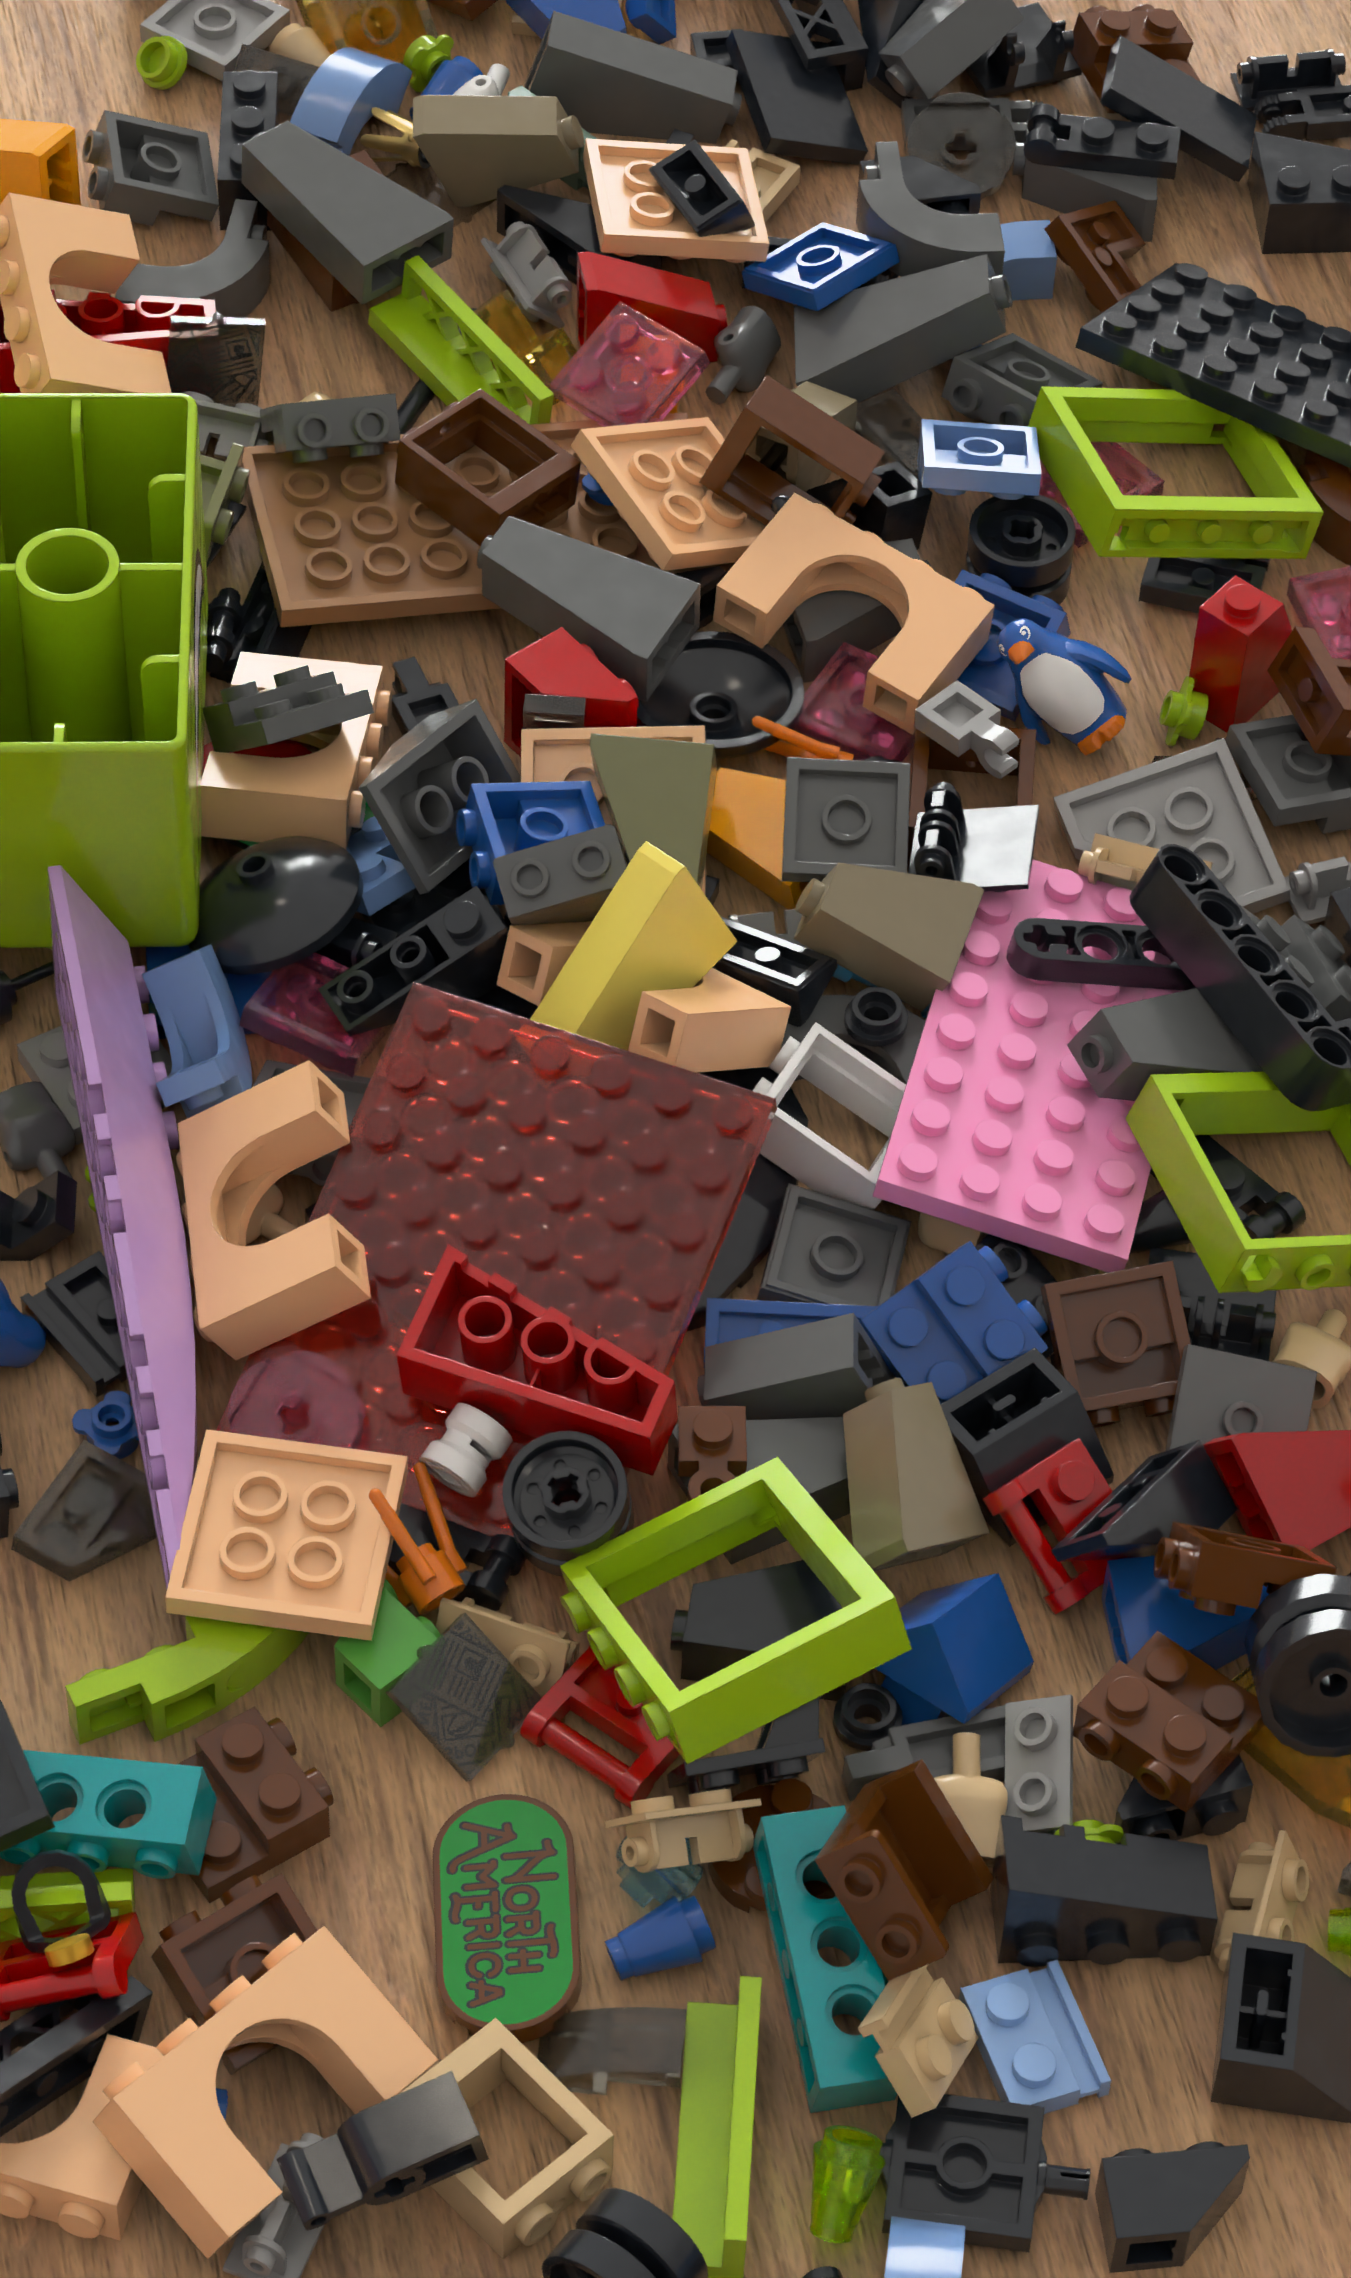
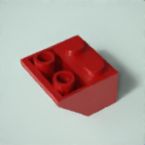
[504,627,639,757]

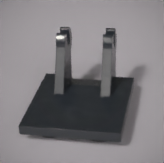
[965,2,1082,98]
[667,1694,826,1795]

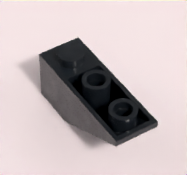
[318,886,508,1036]

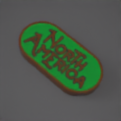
[432,1794,582,2043]

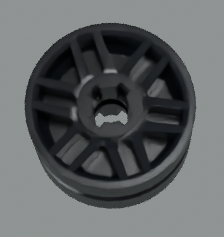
[965,495,1076,605]
[503,1431,634,1577]
[542,2188,708,2278]

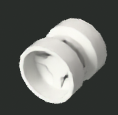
[419,1402,513,1497]

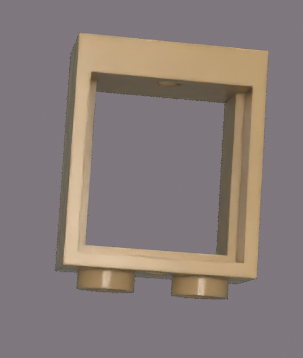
[399,2018,614,2259]

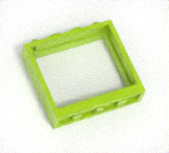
[1028,386,1324,559]
[1125,1071,1351,1293]
[560,1457,912,1764]

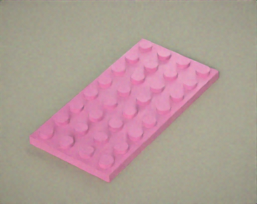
[873,859,1181,1272]

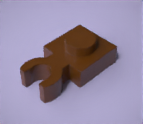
[677,1406,747,1502]

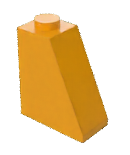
[0,119,81,206]
[707,767,809,909]

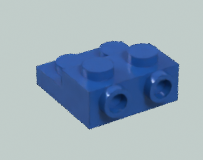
[955,569,1071,721]
[456,781,605,905]
[859,1241,1048,1405]

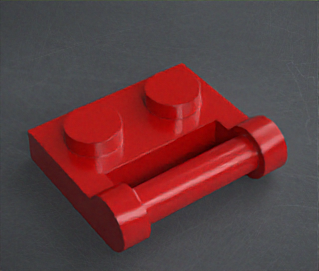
[982,1438,1125,1615]
[520,1646,680,1809]
[0,1912,144,2022]

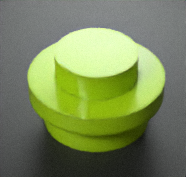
[136,36,187,90]

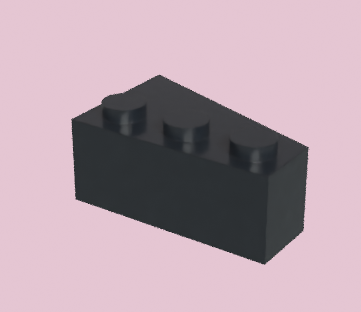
[1248,131,1351,254]
[990,1815,1218,1967]

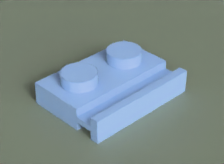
[959,1960,1111,2114]

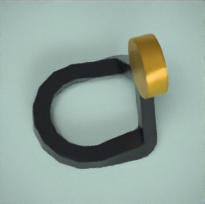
[11,1849,111,1967]

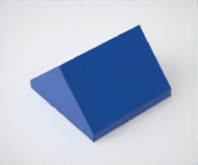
[875,1573,1034,1724]

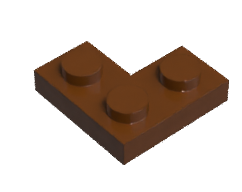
[1044,200,1145,313]

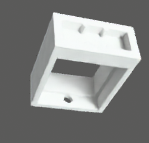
[737,1022,906,1210]

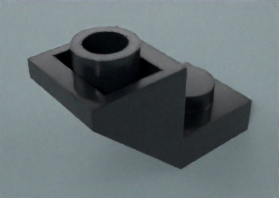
[0,1170,77,1261]

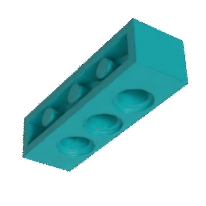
[0,1750,217,1879]
[753,1805,897,2113]

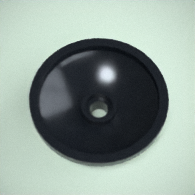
[637,631,804,759]
[188,836,363,975]

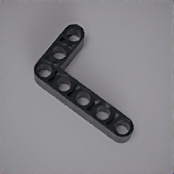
[1129,844,1351,1111]

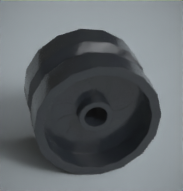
[1244,1573,1351,1758]

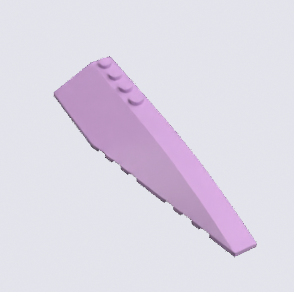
[48,865,197,1588]

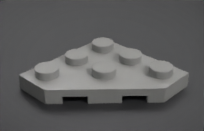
[1053,738,1290,914]

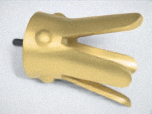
[360,107,431,169]

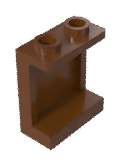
[1267,626,1351,756]
[815,1759,994,1981]

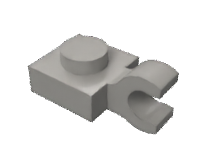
[914,680,1019,779]

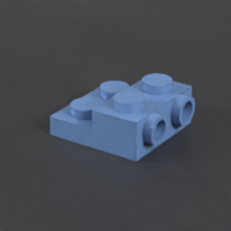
[917,419,1041,500]

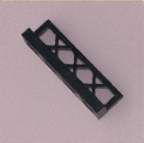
[770,0,868,91]
[0,1976,153,2137]

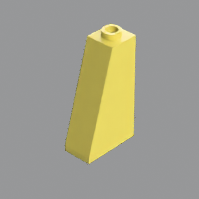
[516,841,737,1091]

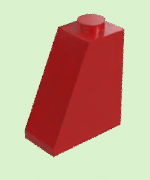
[576,252,727,375]
[1189,575,1292,733]
[1203,1430,1351,1550]

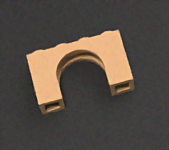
[0,193,172,393]
[713,492,995,735]
[200,652,392,849]
[496,921,791,1075]
[176,1060,371,1361]
[92,1926,438,2259]
[0,2034,164,2240]

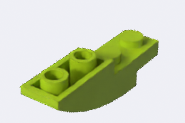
[65,1616,309,1745]

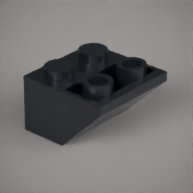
[941,1348,1114,1547]
[1210,1932,1351,2123]

